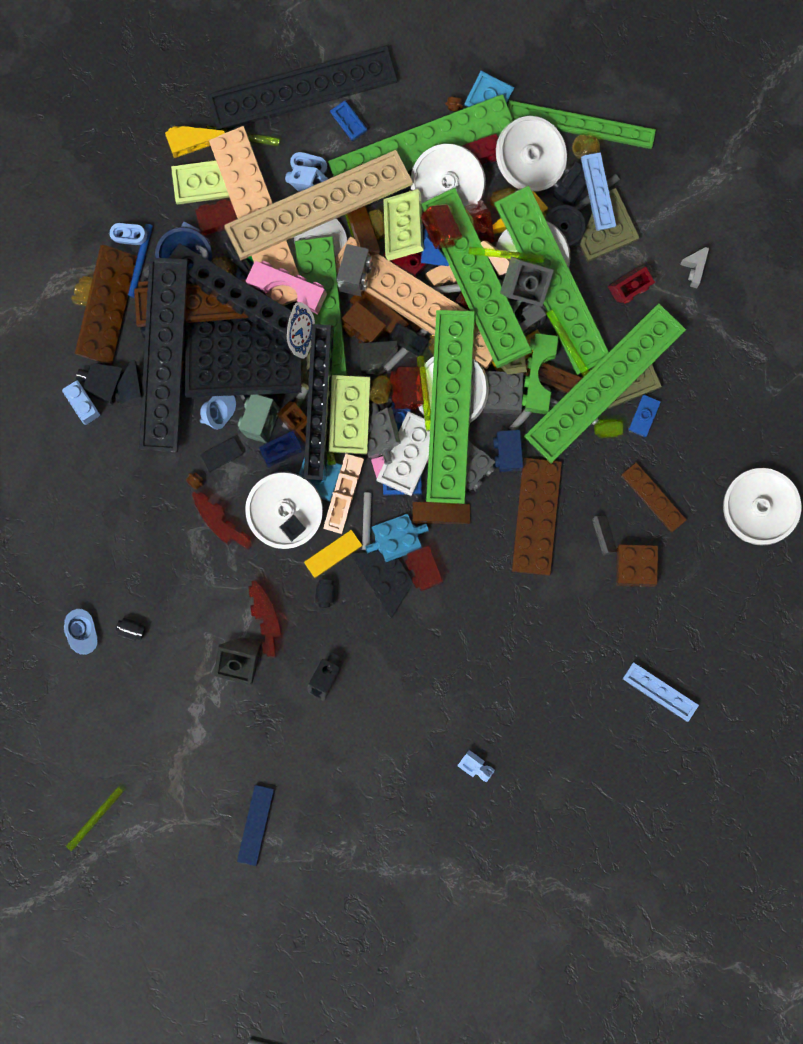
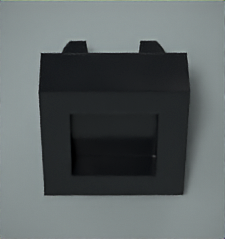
[279,514,306,542]

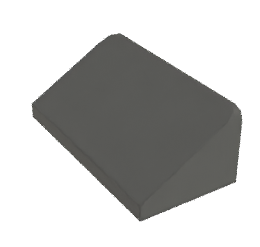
[592,516,617,556]

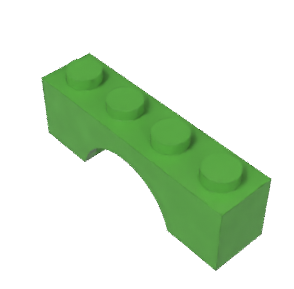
[522,333,558,414]

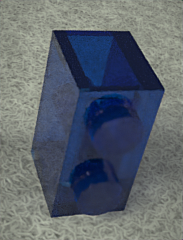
[259,431,303,468]

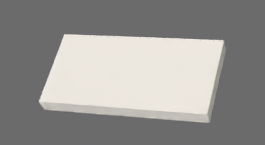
[377,412,430,496]

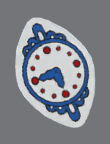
[287,302,315,358]

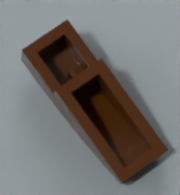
[350,291,409,334]
[276,401,329,445]
[413,502,470,524]

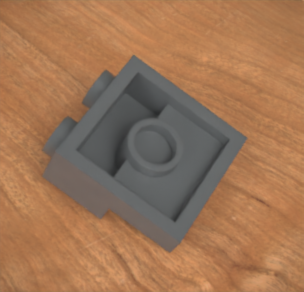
[518,304,547,337]
[466,441,495,492]

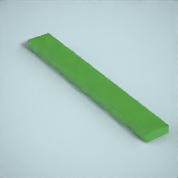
[508,100,656,149]

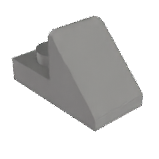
[680,247,709,288]

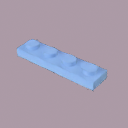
[581,152,616,231]
[623,662,699,722]

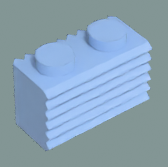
[62,380,100,425]

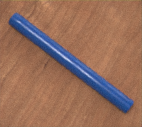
[128,224,153,298]

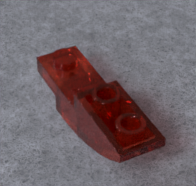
[192,492,253,550]
[249,581,282,658]

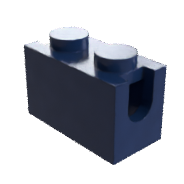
[493,430,523,472]

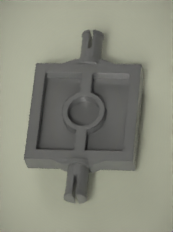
[367,402,401,465]

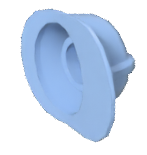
[200,396,236,430]
[64,609,98,655]

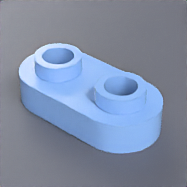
[290,152,327,175]
[110,223,147,245]

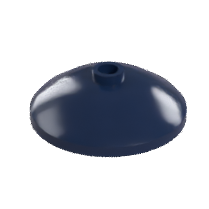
[155,227,212,277]

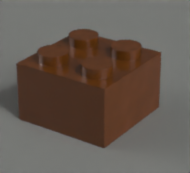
[342,301,386,344]
[616,545,658,587]

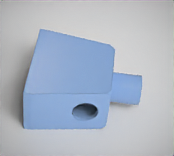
[285,165,328,192]

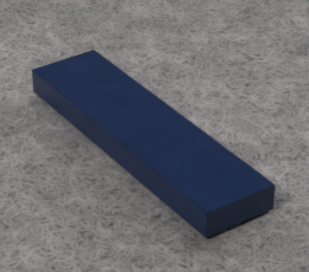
[237,785,274,866]

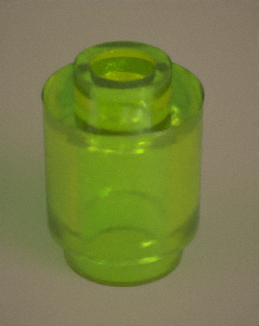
[594,418,623,439]

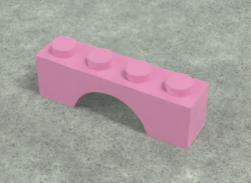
[246,261,327,314]

